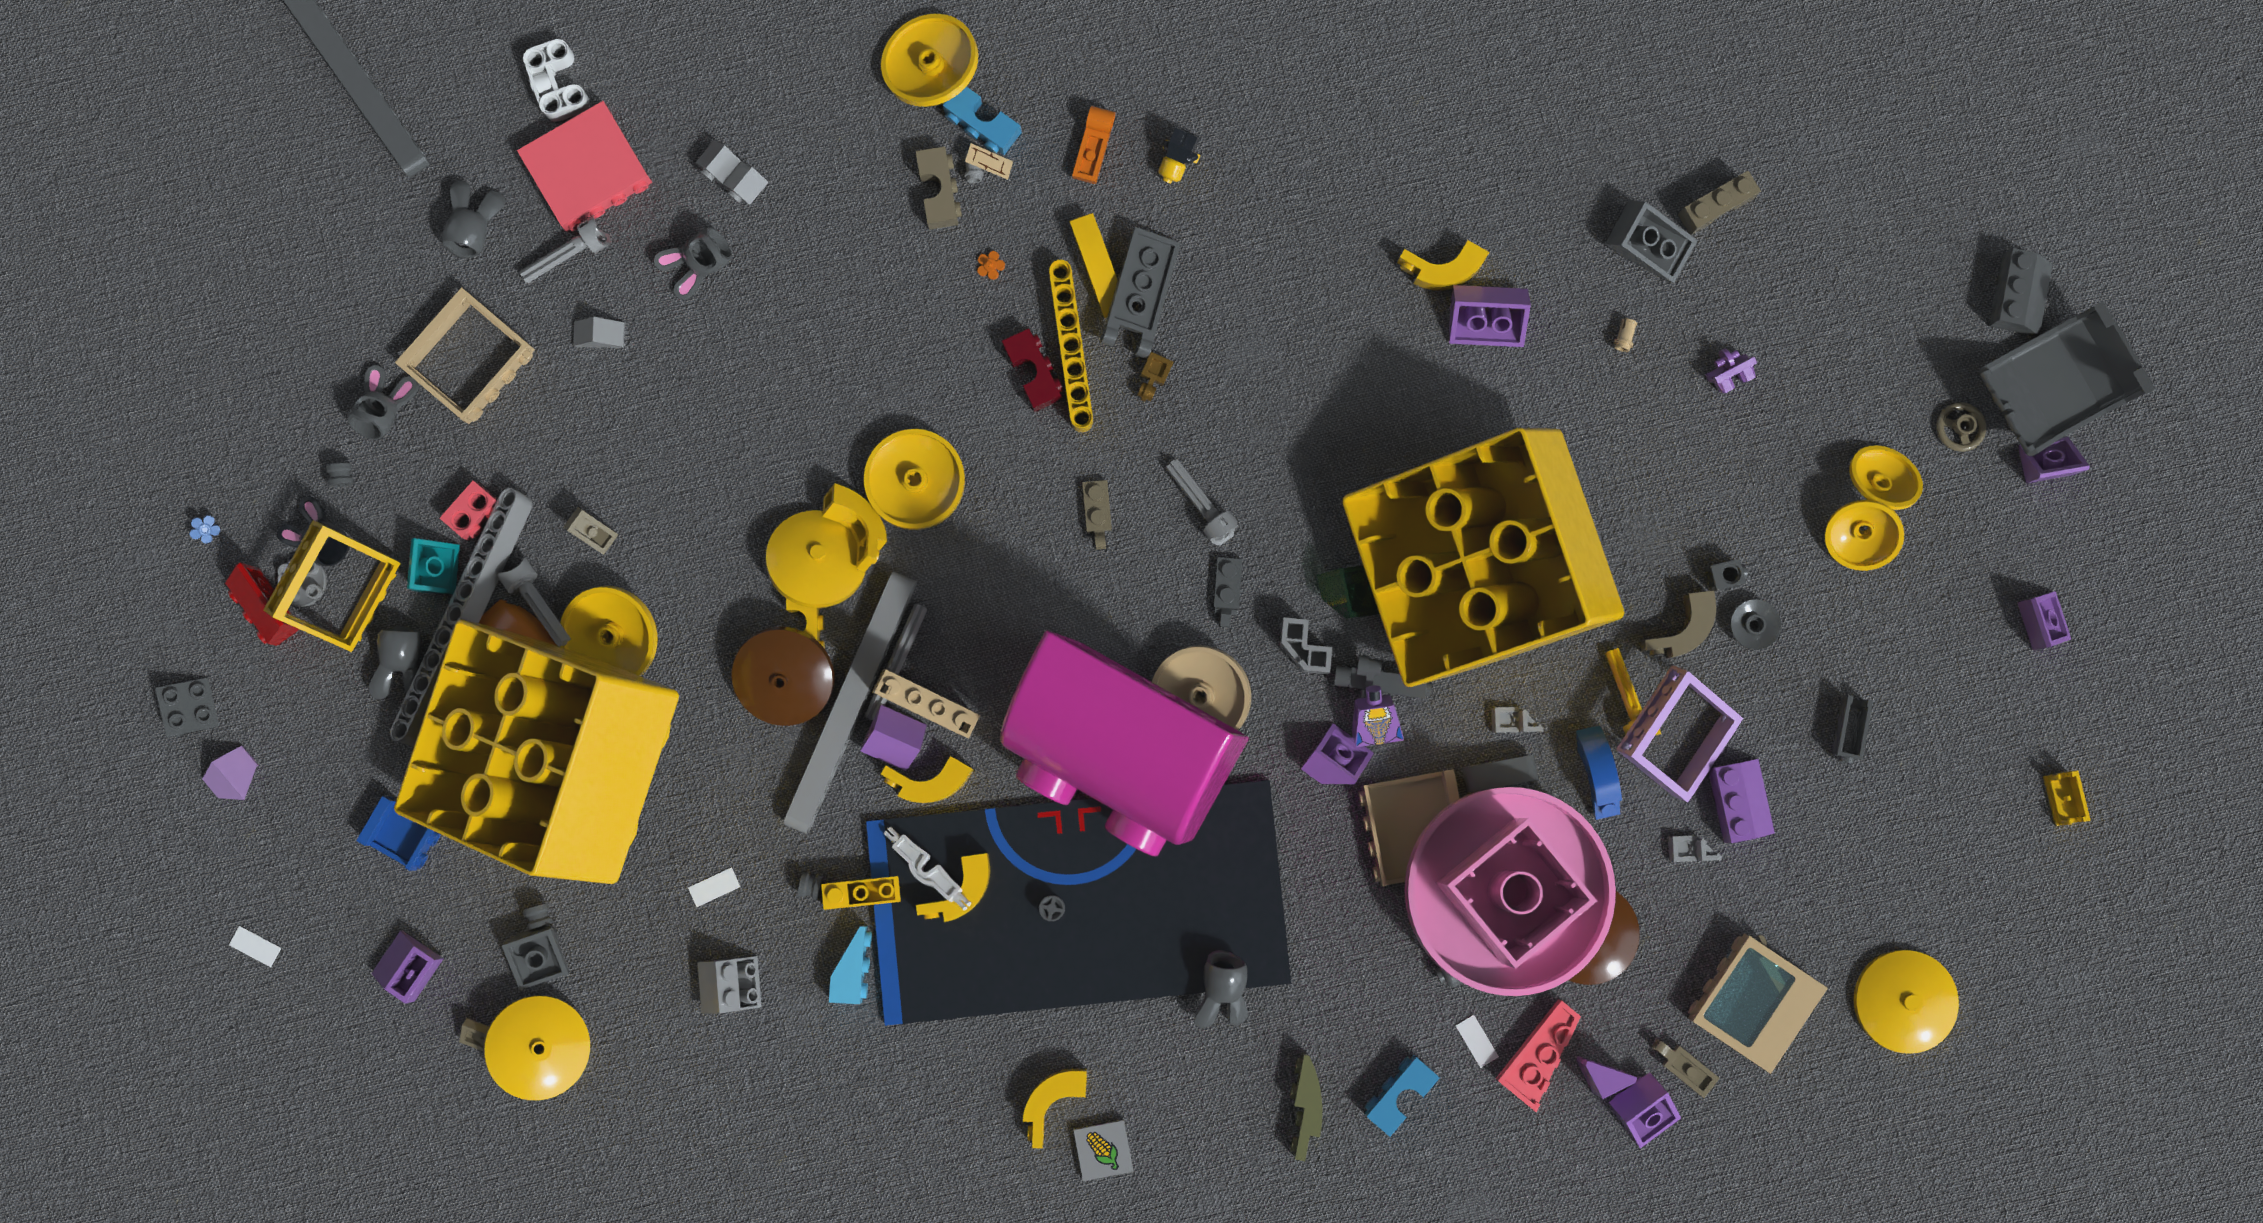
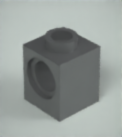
[1705,559,1748,592]

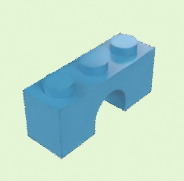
[943,86,1022,156]
[1364,1055,1440,1137]

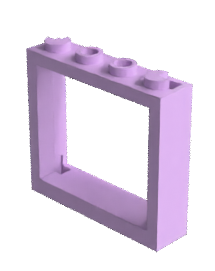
[1616,665,1743,802]

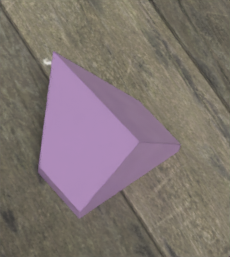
[202,746,259,800]

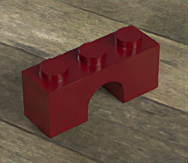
[1002,328,1064,412]

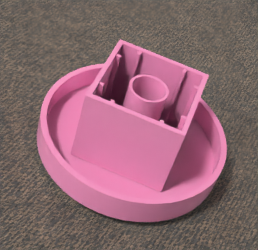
[1405,787,1616,996]

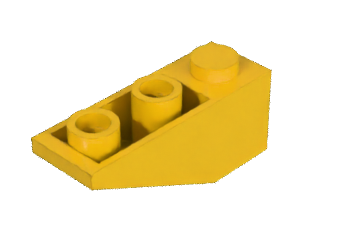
[821,876,901,910]

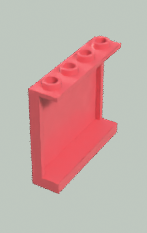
[517,101,653,232]

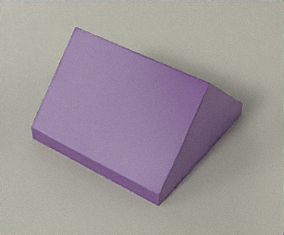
[2019,437,2090,483]
[2017,591,2071,650]
[860,704,927,771]
[1576,1056,1637,1099]

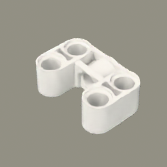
[523,39,590,122]

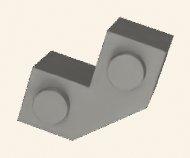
[695,140,768,205]
[1280,617,1332,674]

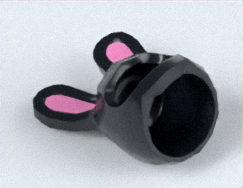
[277,497,349,567]

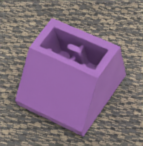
[371,930,444,1004]

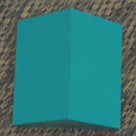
[407,538,460,595]

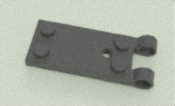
[1099,227,1181,359]

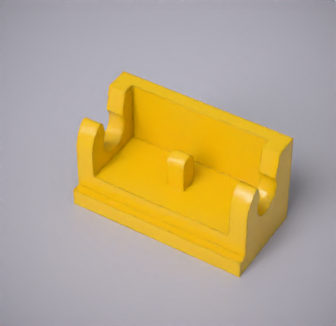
[2043,770,2091,826]

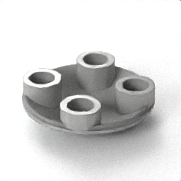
[277,560,326,607]

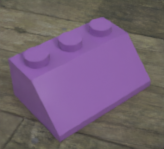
[1449,285,1531,347]
[1709,759,1775,843]

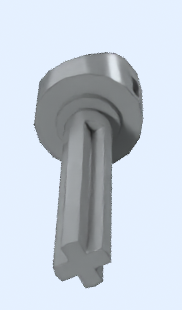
[519,215,612,283]
[1165,459,1237,546]
[498,558,571,647]

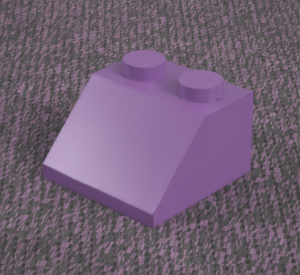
[1609,1072,1681,1148]

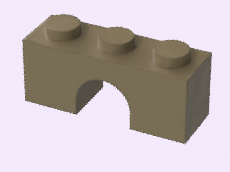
[916,147,962,230]
[1678,171,1761,235]

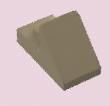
[563,507,618,555]

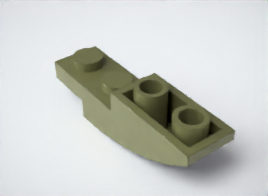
[1290,1052,1322,1161]

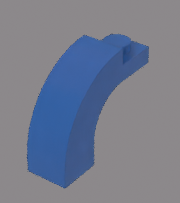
[1575,725,1622,820]

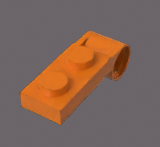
[1072,105,1116,185]

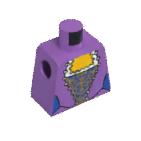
[1352,685,1404,747]

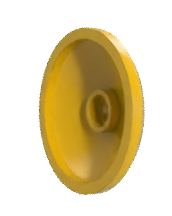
[1849,445,1923,510]
[1825,500,1904,571]

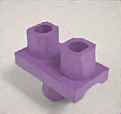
[1705,348,1757,393]

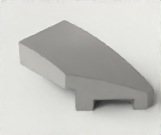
[1491,707,1543,733]
[1668,835,1722,862]

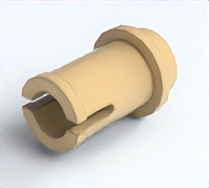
[1614,318,1637,352]

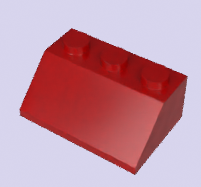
[225,562,300,646]

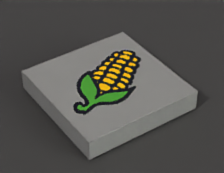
[1074,1119,1134,1181]

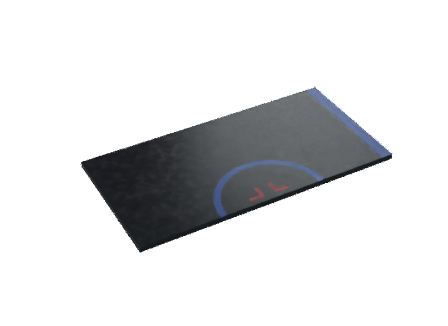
[866,780,1292,1026]

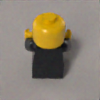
[1158,127,1201,184]

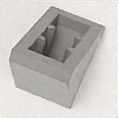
[573,317,625,348]

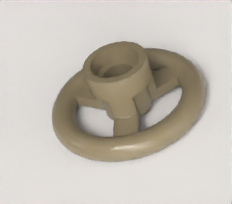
[1936,402,1986,452]

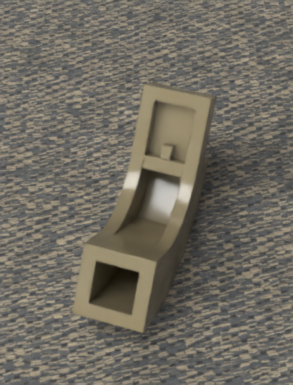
[1640,590,1716,659]

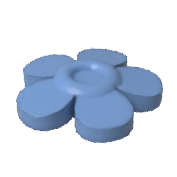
[189,515,220,543]

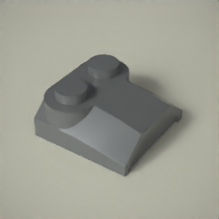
[502,926,569,991]

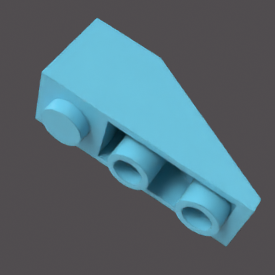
[829,925,872,1004]

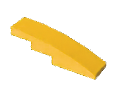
[1069,213,1118,318]

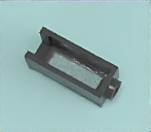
[1830,695,1873,764]

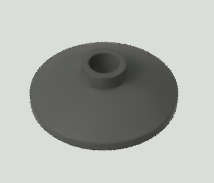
[1730,599,1781,650]

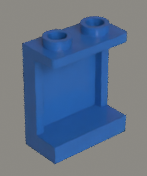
[356,796,441,871]

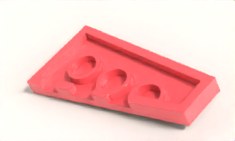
[1496,999,1581,1112]

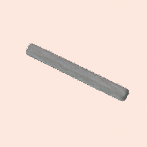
[865,604,927,720]

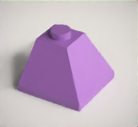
[1301,723,1374,784]

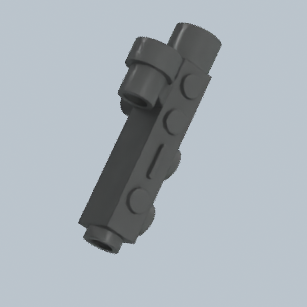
[1334,655,1432,699]

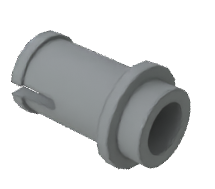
[964,151,984,183]

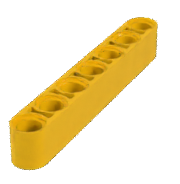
[1049,260,1093,432]

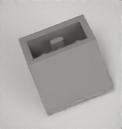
[698,956,762,1014]

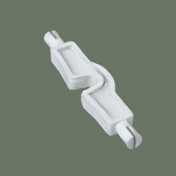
[884,827,971,910]

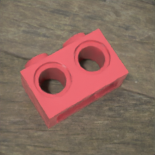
[439,481,498,541]

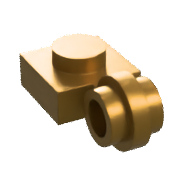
[1137,352,1173,402]

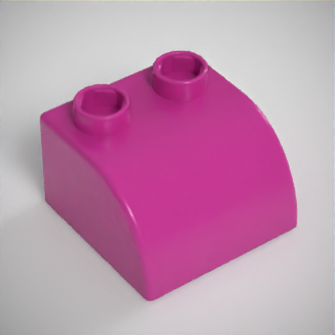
[1001,630,1249,857]

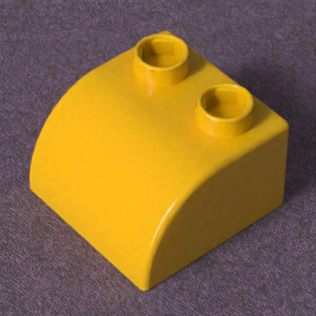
[1342,427,1624,687]
[394,620,679,884]

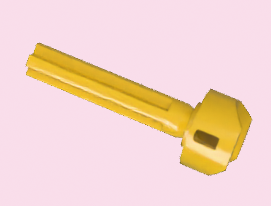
[1605,648,1661,735]

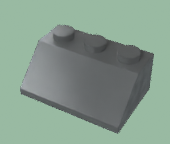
[1989,248,2053,337]

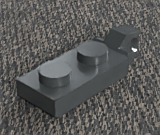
[1214,557,1243,628]

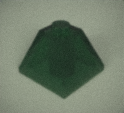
[1317,566,1380,619]

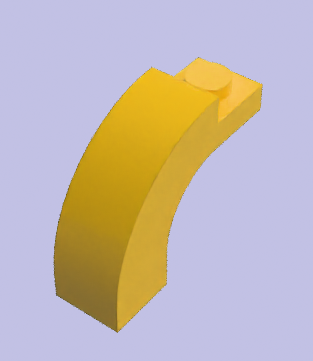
[1397,240,1489,290]
[822,483,887,572]
[881,756,974,803]
[916,853,990,922]
[1023,1068,1087,1149]

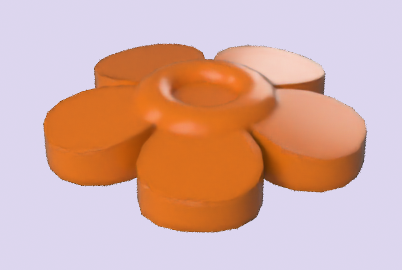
[977,251,1005,280]

